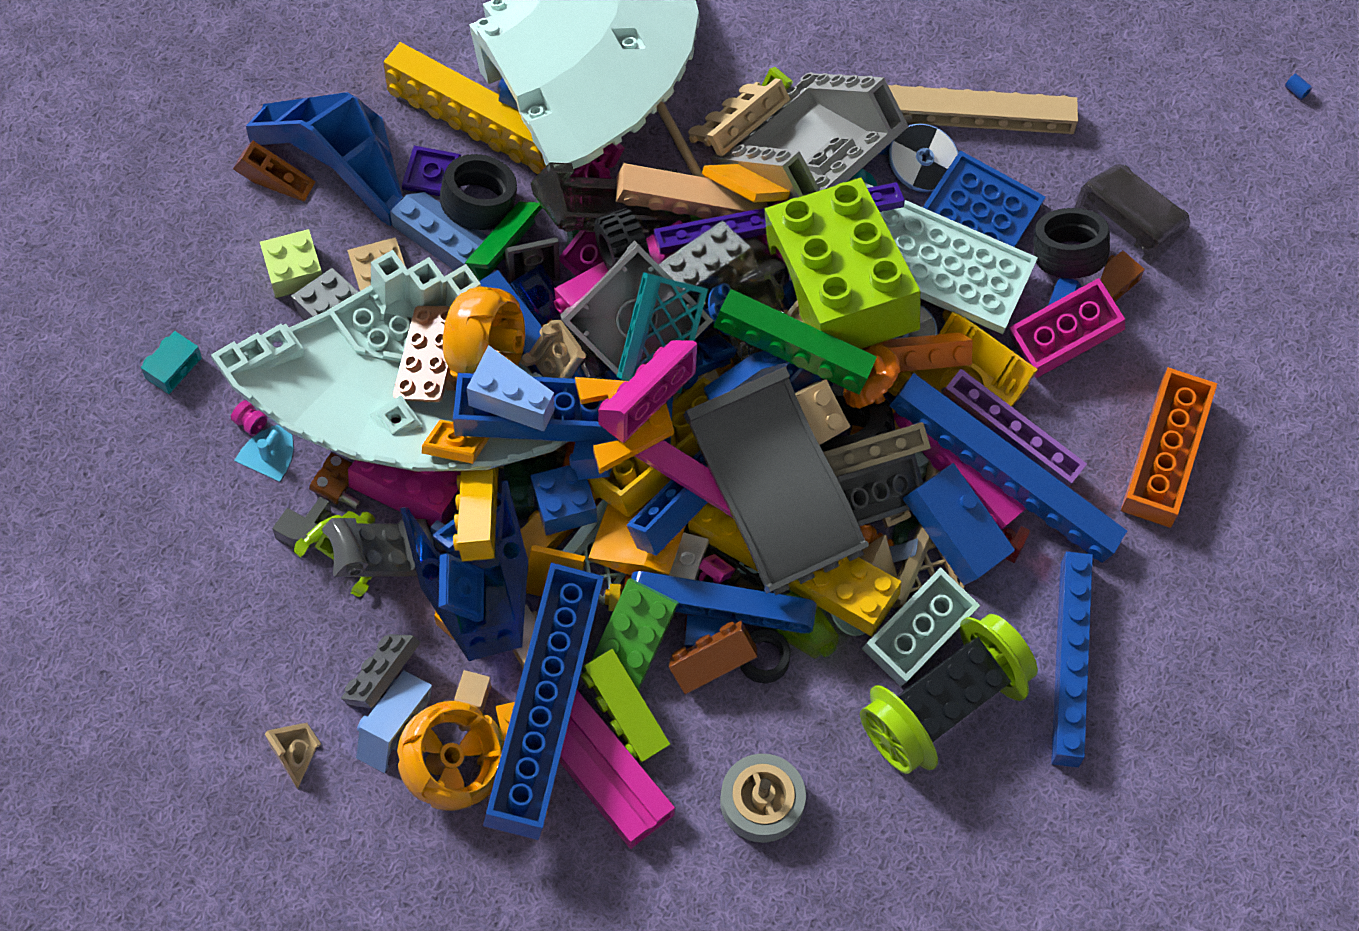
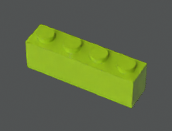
[581,649,670,763]

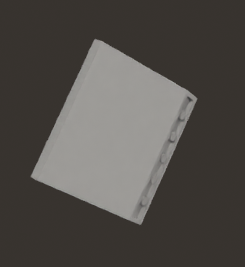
[711,72,909,201]

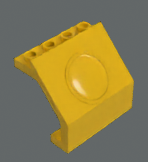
[888,312,1038,407]

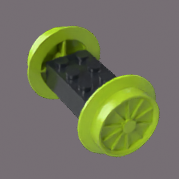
[860,614,1038,774]

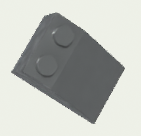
[504,238,560,290]

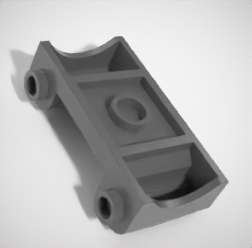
[322,518,440,577]

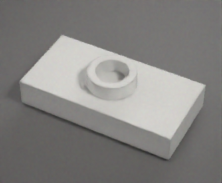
[669,533,709,580]

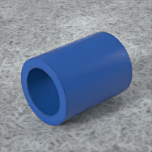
[1285,73,1313,100]

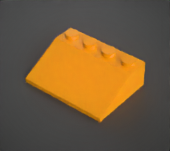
[588,498,686,576]

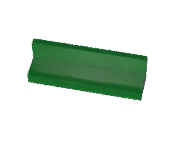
[465,201,543,281]

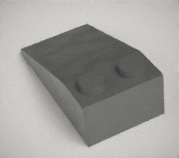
[836,453,923,527]

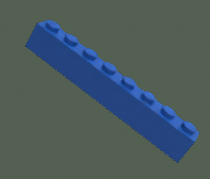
[1051,551,1093,768]

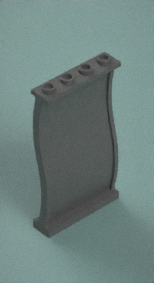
[683,367,869,596]

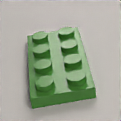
[591,578,679,691]

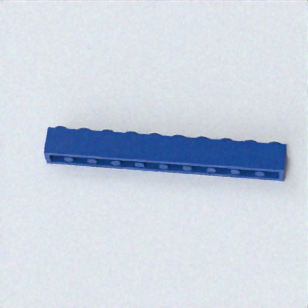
[626,361,821,556]
[889,373,1127,563]

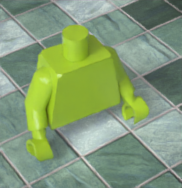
[294,511,375,597]

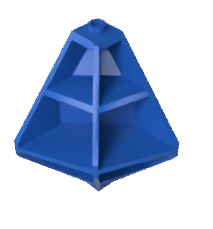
[246,92,403,226]

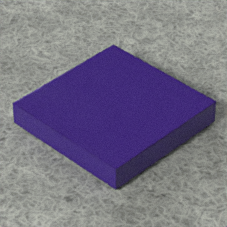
[401,145,461,196]

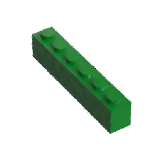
[713,289,877,394]

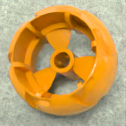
[443,286,525,380]
[397,701,504,811]

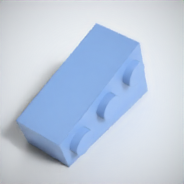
[467,345,555,431]
[356,670,432,773]

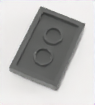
[341,634,421,708]

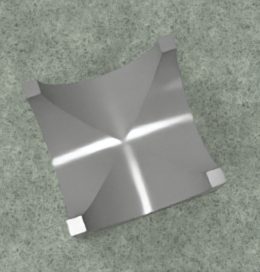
[561,240,714,381]

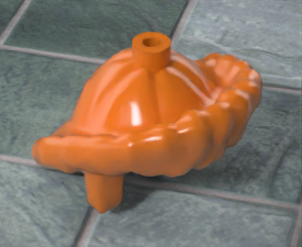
[844,344,900,408]

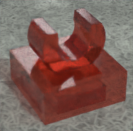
[1003,526,1031,563]

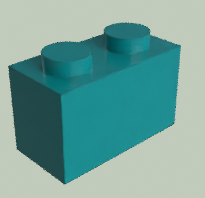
[141,331,202,394]

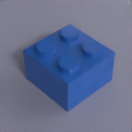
[530,465,598,536]

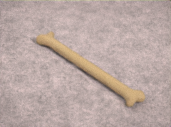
[656,101,707,178]

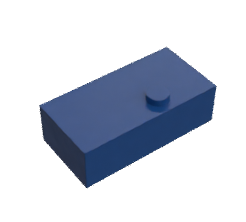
[903,463,1015,585]

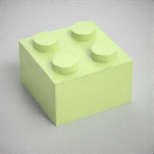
[260,229,322,298]

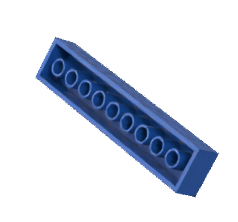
[483,563,604,840]

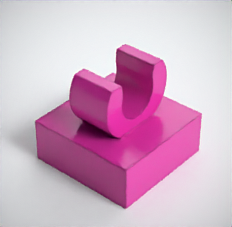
[598,143,625,168]
[698,554,735,584]

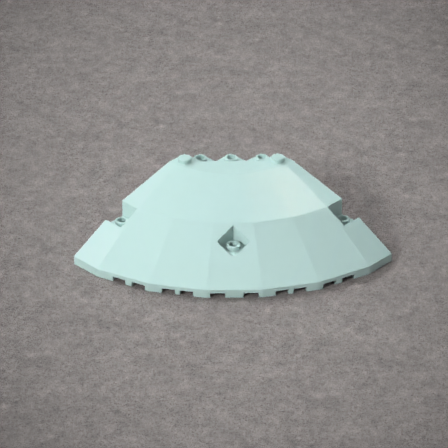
[469,0,700,176]
[211,250,568,472]

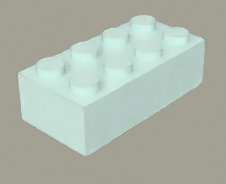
[862,567,980,687]

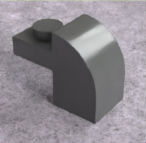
[272,497,332,549]

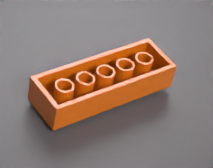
[1120,367,1218,528]

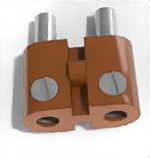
[309,452,360,509]

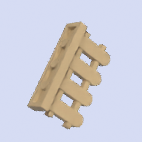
[688,78,791,156]

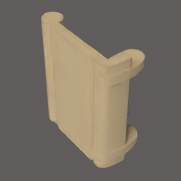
[520,320,586,379]

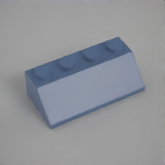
[390,192,488,271]

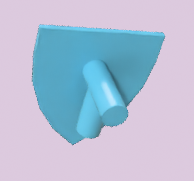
[234,425,293,482]

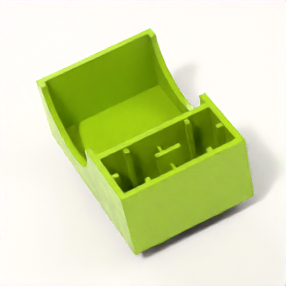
[765,177,921,349]

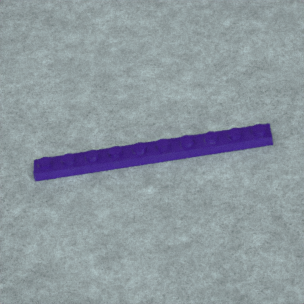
[654,182,905,255]

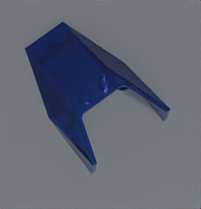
[400,481,528,661]

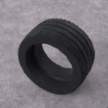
[440,154,517,230]
[1034,208,1110,279]

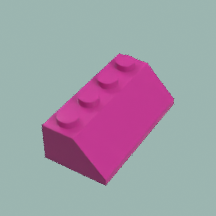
[598,341,697,443]

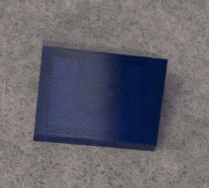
[509,265,559,325]

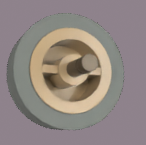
[720,754,806,843]

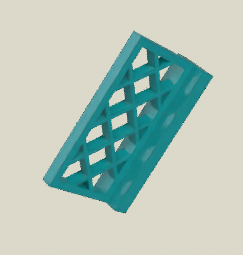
[617,272,708,393]

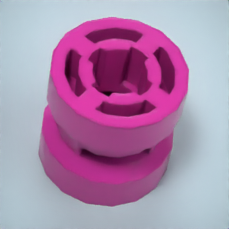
[231,400,268,436]

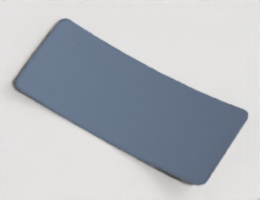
[889,538,918,562]

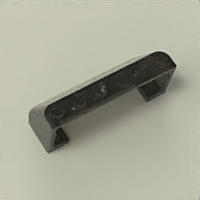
[530,162,692,235]

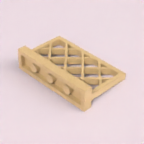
[892,524,965,608]

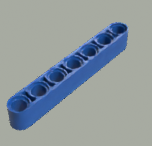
[631,571,817,633]

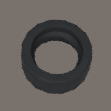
[740,629,791,684]

